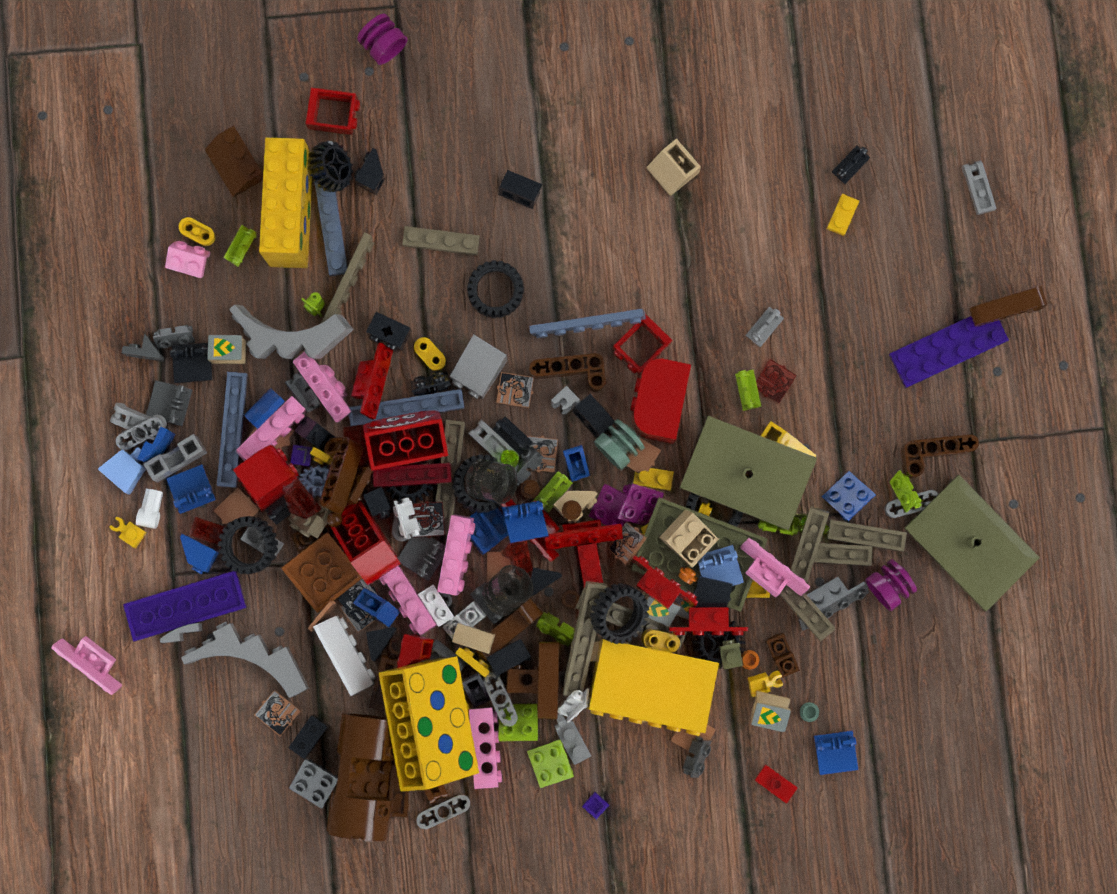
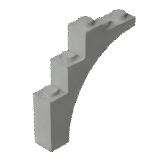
[229,304,354,359]
[181,622,309,698]

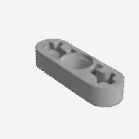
[116,415,167,450]
[884,490,938,518]
[484,673,518,726]
[417,794,470,829]

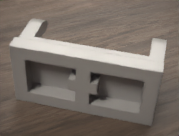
[551,386,580,415]

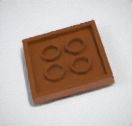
[281,531,362,613]

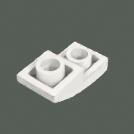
[443,601,487,639]

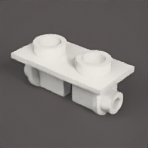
[393,498,421,539]
[417,585,454,627]
[558,688,590,723]

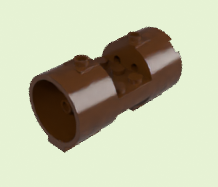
[327,713,395,841]

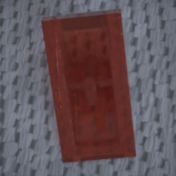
[282,479,322,520]
[189,517,225,545]

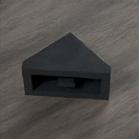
[528,567,562,598]
[366,627,398,662]
[462,672,491,708]

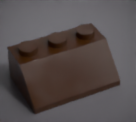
[205,125,263,198]

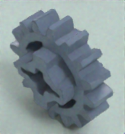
[299,465,330,498]

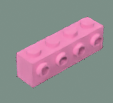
[236,396,306,461]
[437,514,475,596]
[379,566,437,636]

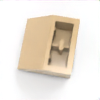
[646,139,701,196]
[553,491,598,524]
[659,509,719,568]

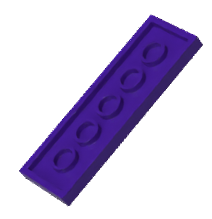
[889,316,1009,388]
[123,571,247,642]

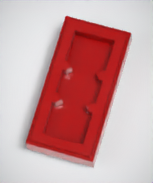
[754,764,798,804]

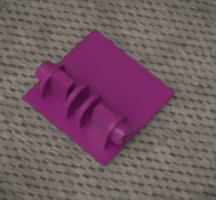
[617,483,664,526]
[589,484,629,527]

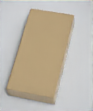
[452,623,495,654]

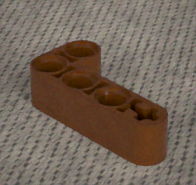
[969,286,1048,327]
[529,353,606,392]
[901,434,979,478]
[320,437,363,514]
[474,598,543,662]
[538,642,559,719]

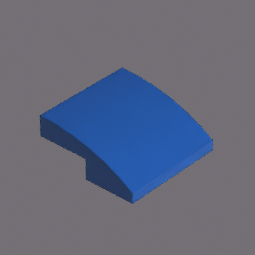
[244,388,285,429]
[137,427,176,463]
[470,508,508,556]

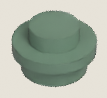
[799,702,819,722]

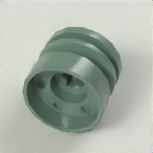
[593,419,645,471]

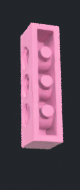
[469,707,502,789]

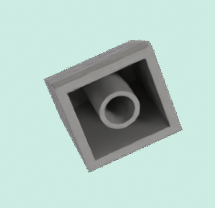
[450,335,507,399]

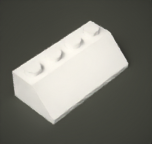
[313,616,376,696]

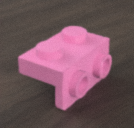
[165,241,210,278]

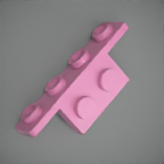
[293,351,351,422]
[740,538,810,597]
[51,636,122,695]

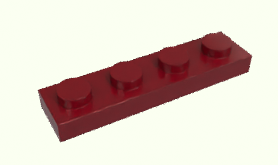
[373,463,452,488]

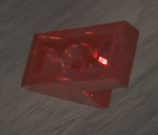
[501,540,533,578]

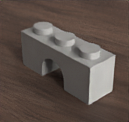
[143,434,207,483]

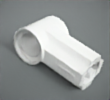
[136,488,163,529]

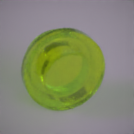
[500,450,519,469]

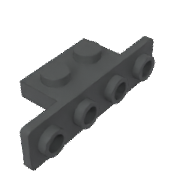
[798,577,869,631]

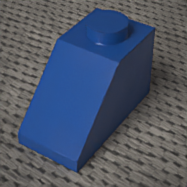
[180,534,219,574]
[353,588,400,627]

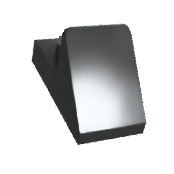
[122,334,164,362]

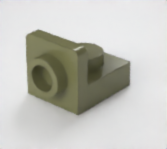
[719,640,743,670]

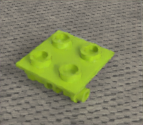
[499,704,538,741]
[527,739,574,788]

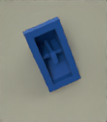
[563,445,590,482]

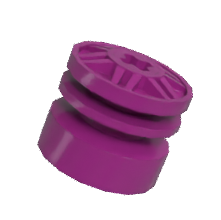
[357,13,408,65]
[865,559,917,611]

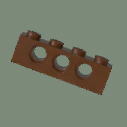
[507,665,586,694]

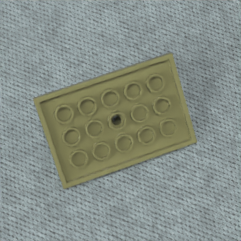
[680,416,817,530]
[904,475,1040,611]
[631,497,768,612]

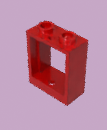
[305,88,360,135]
[613,314,673,375]

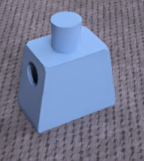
[98,447,146,495]

